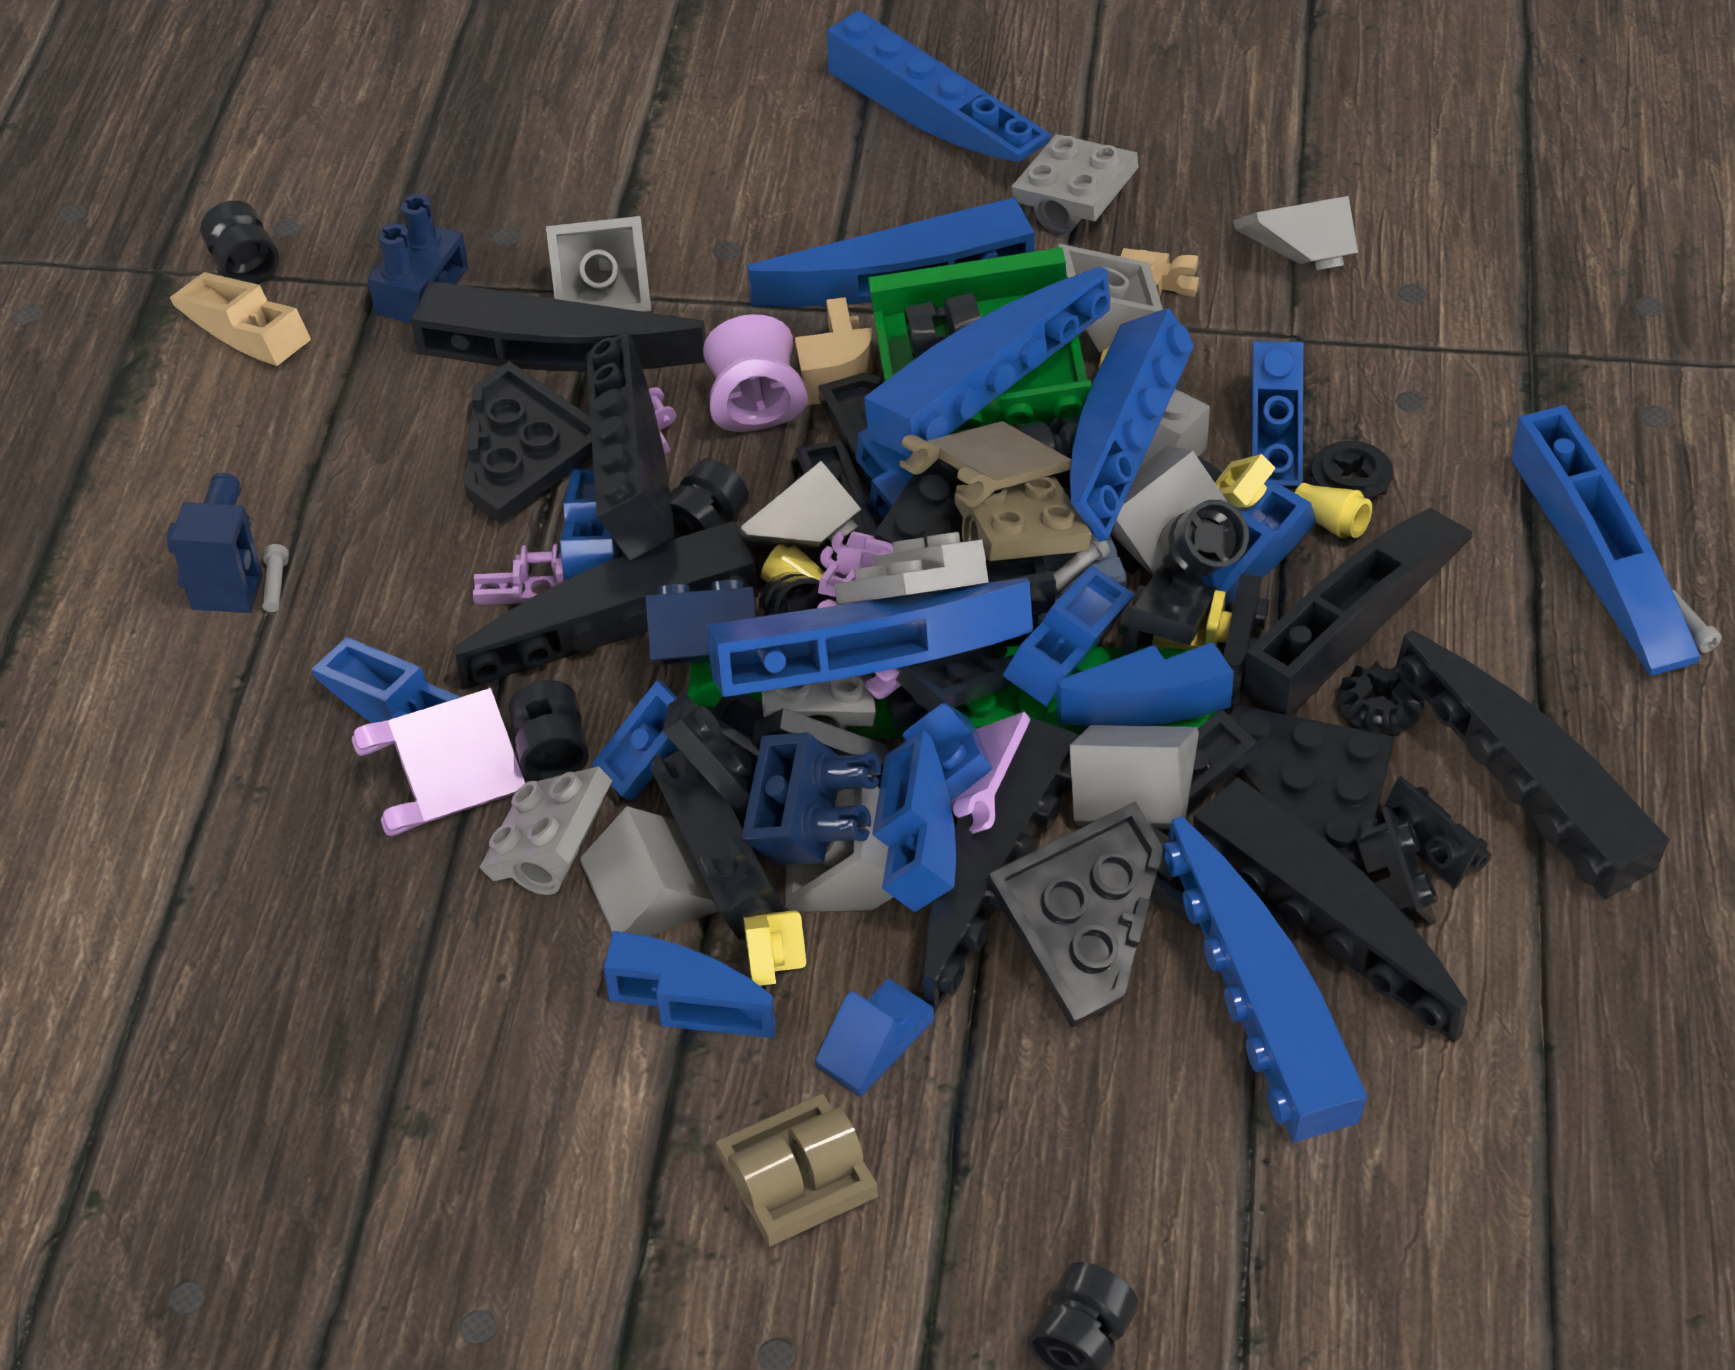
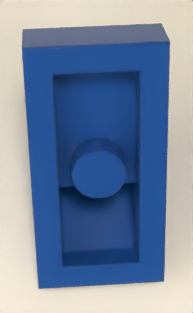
[591,680,679,801]
[903,703,993,802]
[815,978,934,1097]

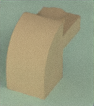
[795,297,874,406]

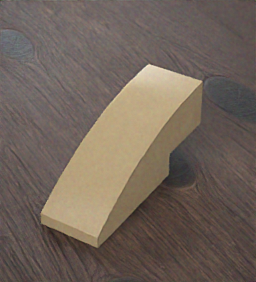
[170,272,311,366]

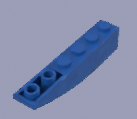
[827,10,1051,163]
[747,197,1035,307]
[864,267,1110,457]
[1070,308,1194,542]
[1511,405,1700,676]
[706,577,1033,697]
[1163,816,1368,1143]

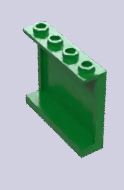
[868,247,1092,434]

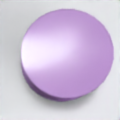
[703,314,808,432]

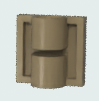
[955,476,1092,561]
[716,1094,878,1247]

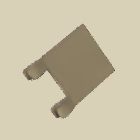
[899,421,1072,507]

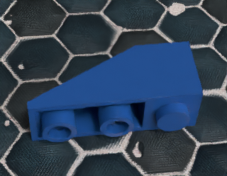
[1249,341,1303,488]

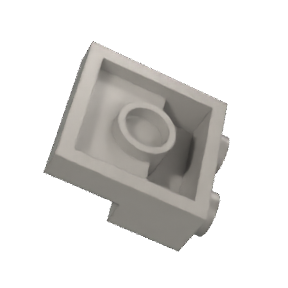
[834,532,989,605]

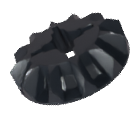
[1311,441,1393,503]
[1338,660,1425,734]

